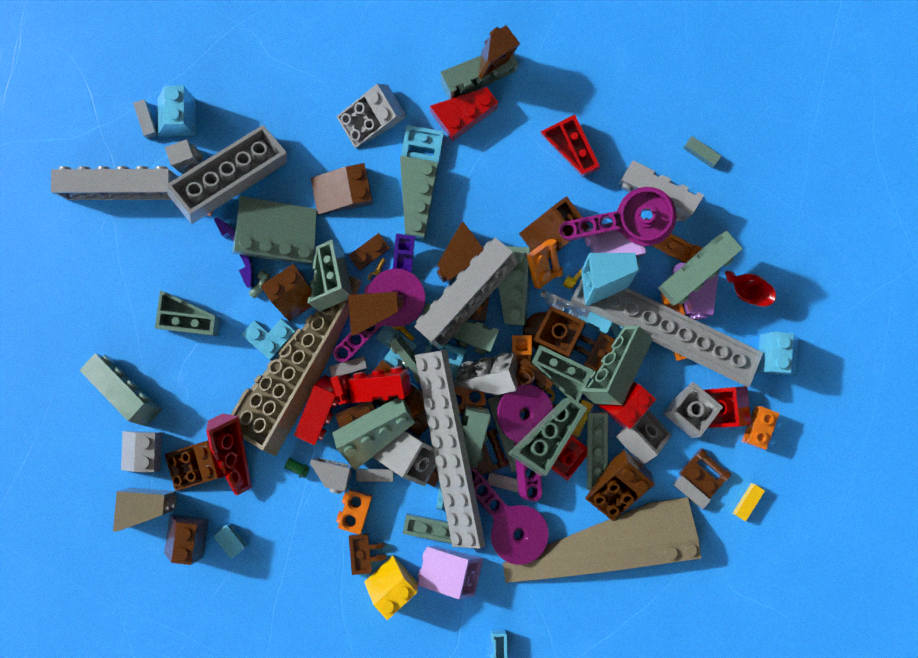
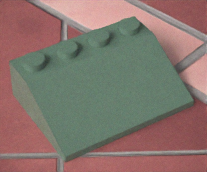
[232,196,316,265]

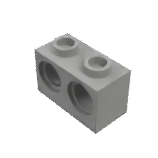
[165,139,203,174]

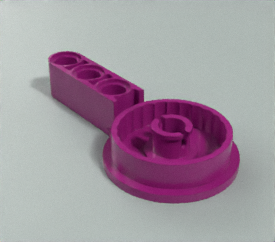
[559,187,677,246]
[334,269,425,362]
[497,384,553,502]
[470,467,548,565]

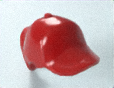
[725,271,776,307]

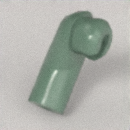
[249,270,270,298]

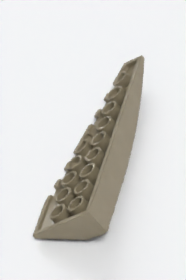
[231,275,362,456]
[503,497,701,583]

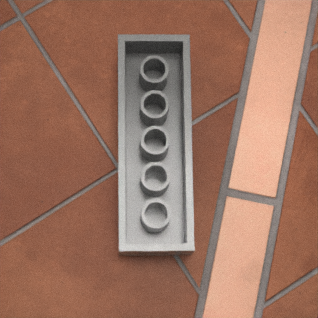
[166,125,287,224]
[51,166,178,200]
[414,238,518,350]

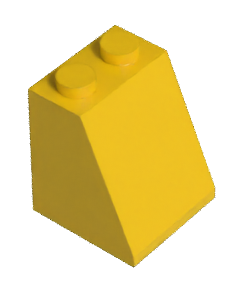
[364,555,418,620]

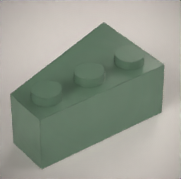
[308,240,352,312]
[155,290,221,336]
[531,345,593,402]
[461,403,492,468]

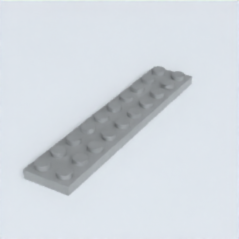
[570,279,763,387]
[415,350,485,548]

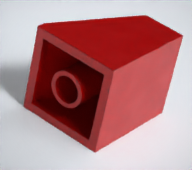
[596,382,657,429]

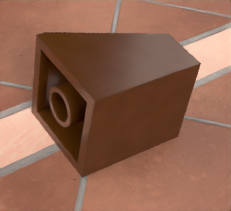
[436,222,483,285]
[260,264,313,322]
[348,291,404,335]
[164,514,209,565]

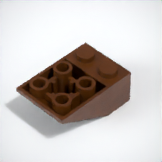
[519,196,590,259]
[165,440,224,491]
[585,450,655,521]

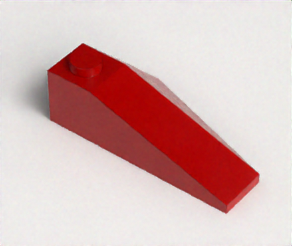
[206,413,252,496]

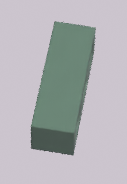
[683,136,721,168]

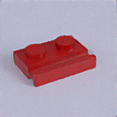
[330,374,352,405]

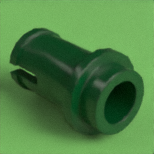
[284,457,310,479]

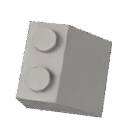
[663,382,723,438]
[616,410,672,465]
[121,431,162,472]
[310,457,353,494]

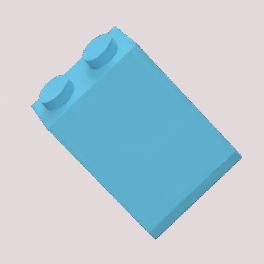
[158,85,196,137]
[581,253,640,306]
[757,332,799,376]

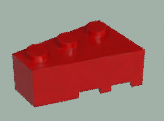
[430,87,498,142]
[540,114,600,178]
[348,366,413,403]
[294,374,340,445]

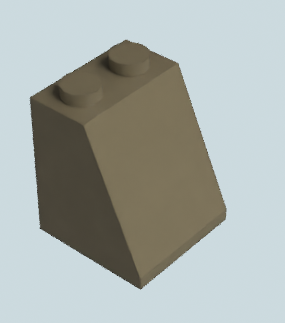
[113,488,178,532]

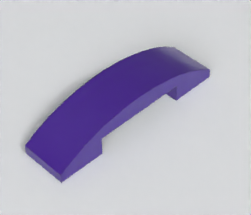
[214,217,255,289]
[393,233,415,295]

